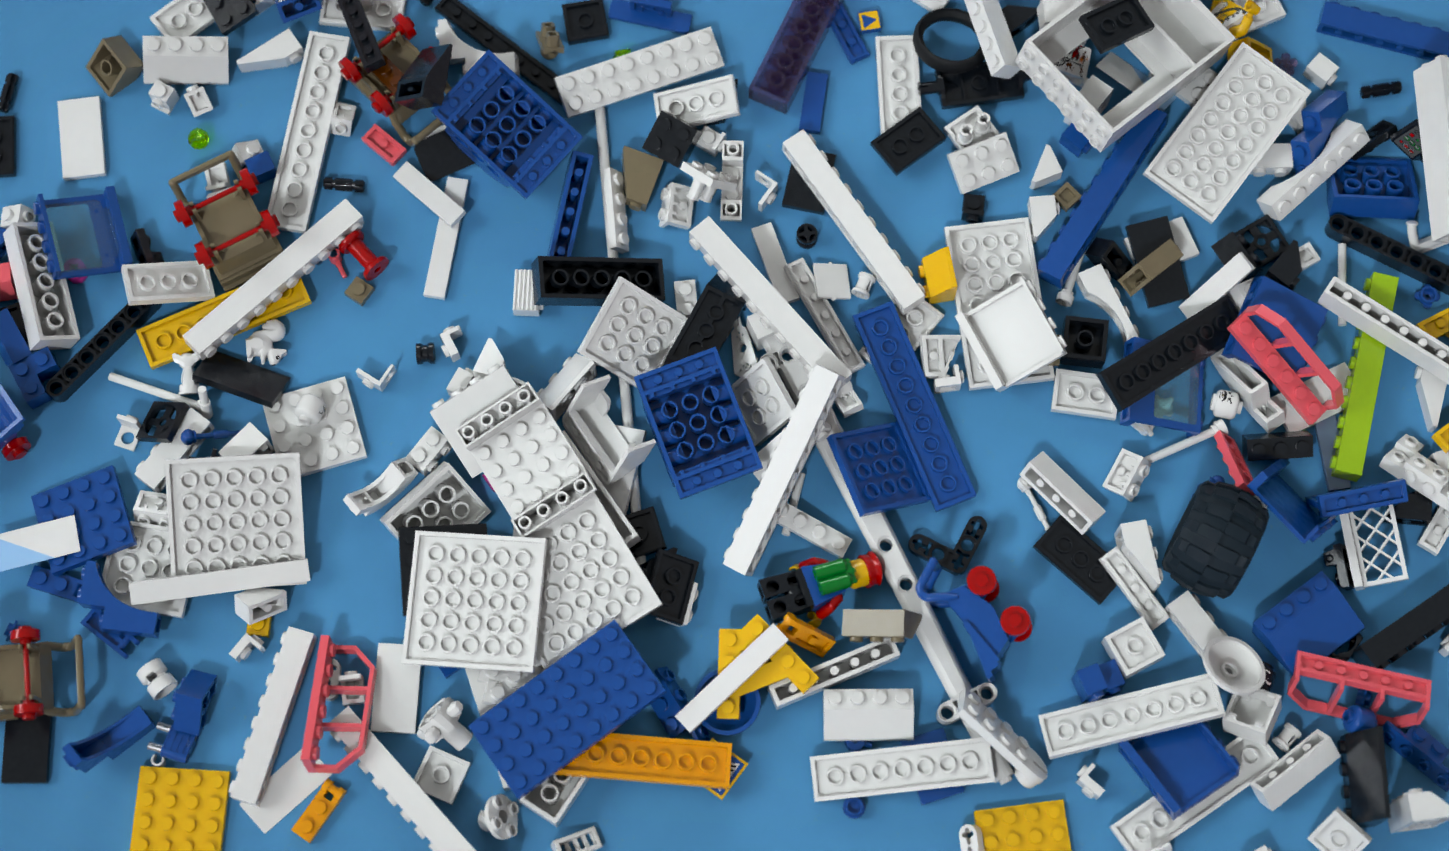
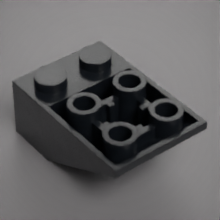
[395,44,453,110]

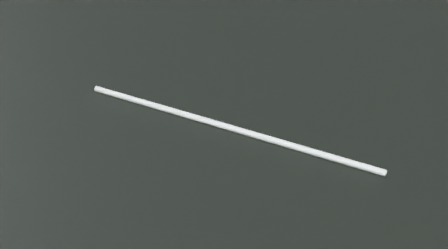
[595,107,646,566]

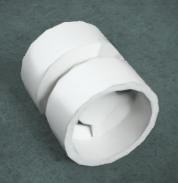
[136,658,178,700]

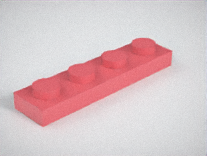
[1214,430,1255,496]

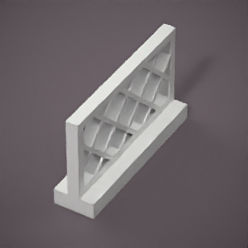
[1339,504,1409,591]

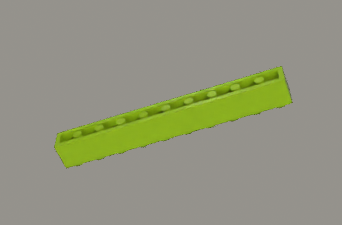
[1329,272,1399,482]

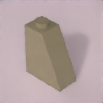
[621,145,664,211]
[1118,238,1184,297]

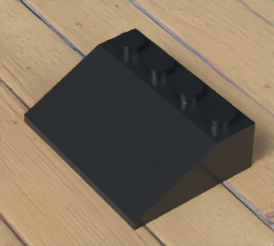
[1337,726,1391,827]

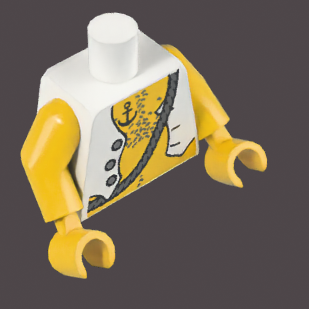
[1210,0,1260,40]

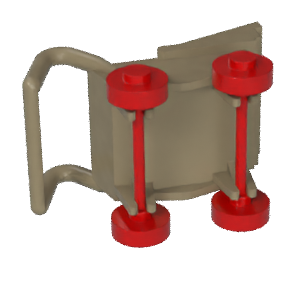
[338,13,452,147]
[169,150,283,293]
[0,625,86,722]

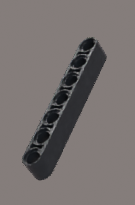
[1324,214,1449,295]
[46,304,162,403]

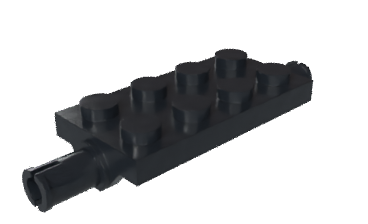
[917,61,1031,110]

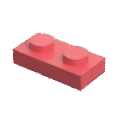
[361,124,407,166]

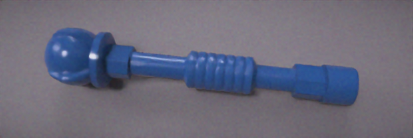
[181,429,241,445]

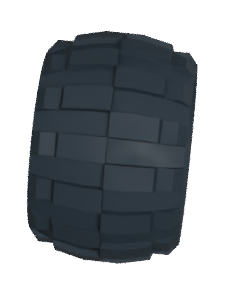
[1162,481,1269,599]

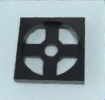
[1235,214,1289,267]
[136,401,189,443]

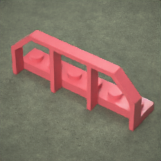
[1227,304,1345,425]
[301,635,377,773]
[1287,650,1432,728]

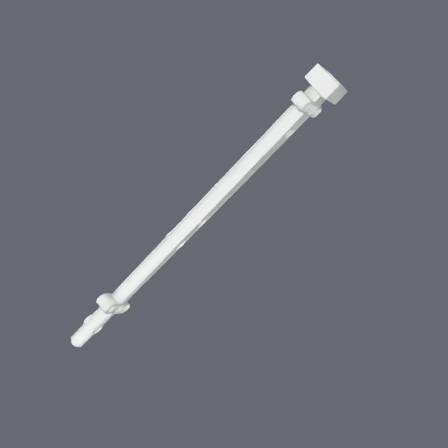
[746,299,1015,785]

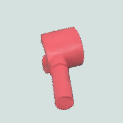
[328,249,348,279]

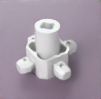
[417,697,473,751]

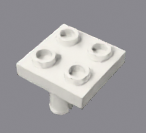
[943,105,999,150]
[680,160,737,203]

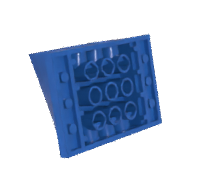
[431,49,583,200]
[634,346,763,500]

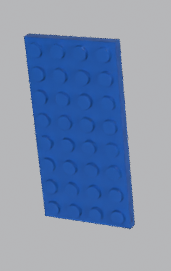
[468,619,667,800]

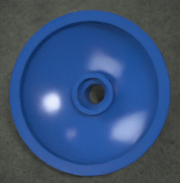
[694,669,761,735]

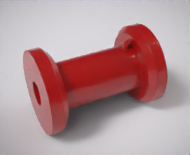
[338,230,389,281]

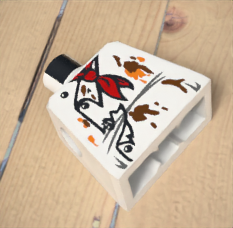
[1054,40,1092,87]

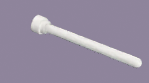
[1055,251,1086,307]
[1144,419,1228,463]

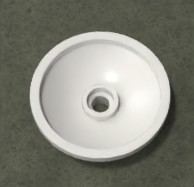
[1202,636,1266,695]

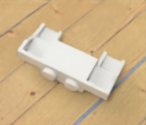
[1379,434,1449,511]

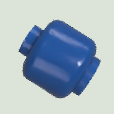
[1342,705,1377,733]

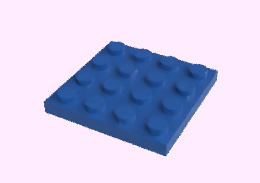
[827,421,931,517]
[31,465,137,576]

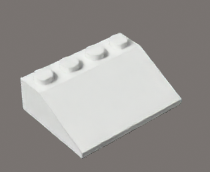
[379,461,491,540]

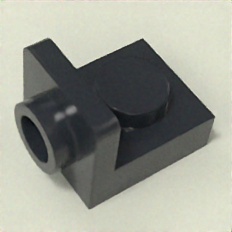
[961,194,985,224]

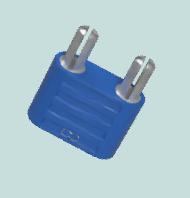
[147,722,199,764]

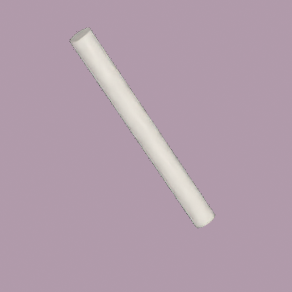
[1338,243,1347,326]

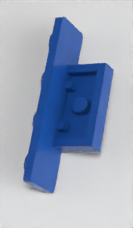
[608,0,692,34]
[650,666,711,741]
[1382,720,1449,792]

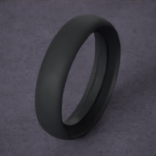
[913,8,985,74]

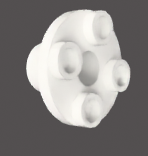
[478,794,519,840]

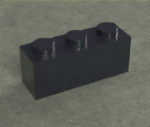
[1242,431,1313,461]

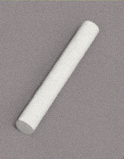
[781,472,806,536]

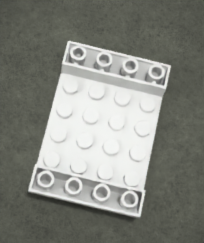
[455,382,597,537]

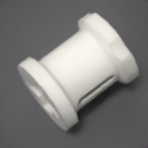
[851,272,876,300]
[1272,723,1302,753]

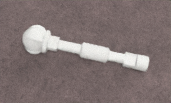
[1017,477,1050,531]

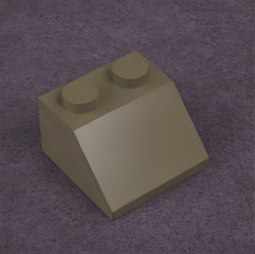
[86,35,143,97]

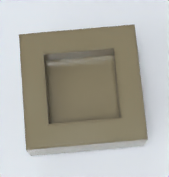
[1053,182,1082,212]
[344,276,375,306]

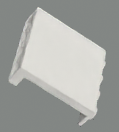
[955,276,1067,393]
[429,363,518,478]

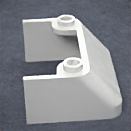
[562,375,656,485]

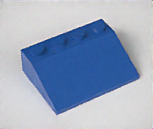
[1326,157,1420,219]
[1252,571,1365,679]

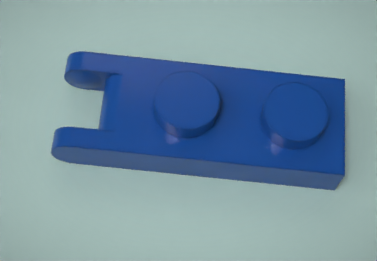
[27,565,83,603]
[80,609,141,659]

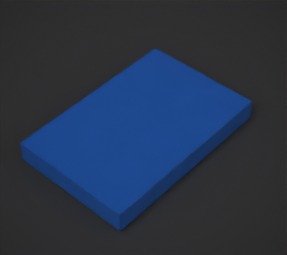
[900,727,965,806]

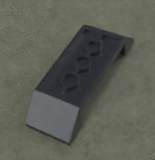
[663,274,747,366]

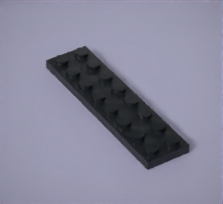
[1096,294,1239,412]

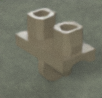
[536,22,564,60]

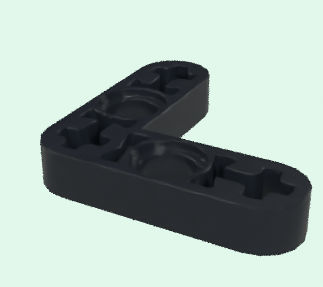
[908,516,987,575]

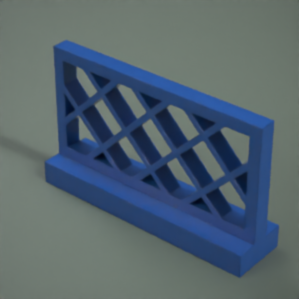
[1305,479,1409,518]

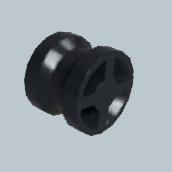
[796,224,818,249]
[416,342,435,365]

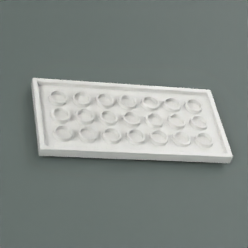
[1143,42,1312,224]
[944,217,1055,391]

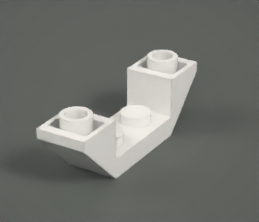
[720,140,744,222]

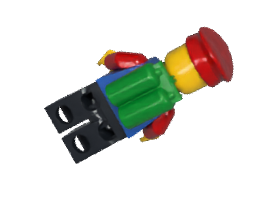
[757,551,883,628]

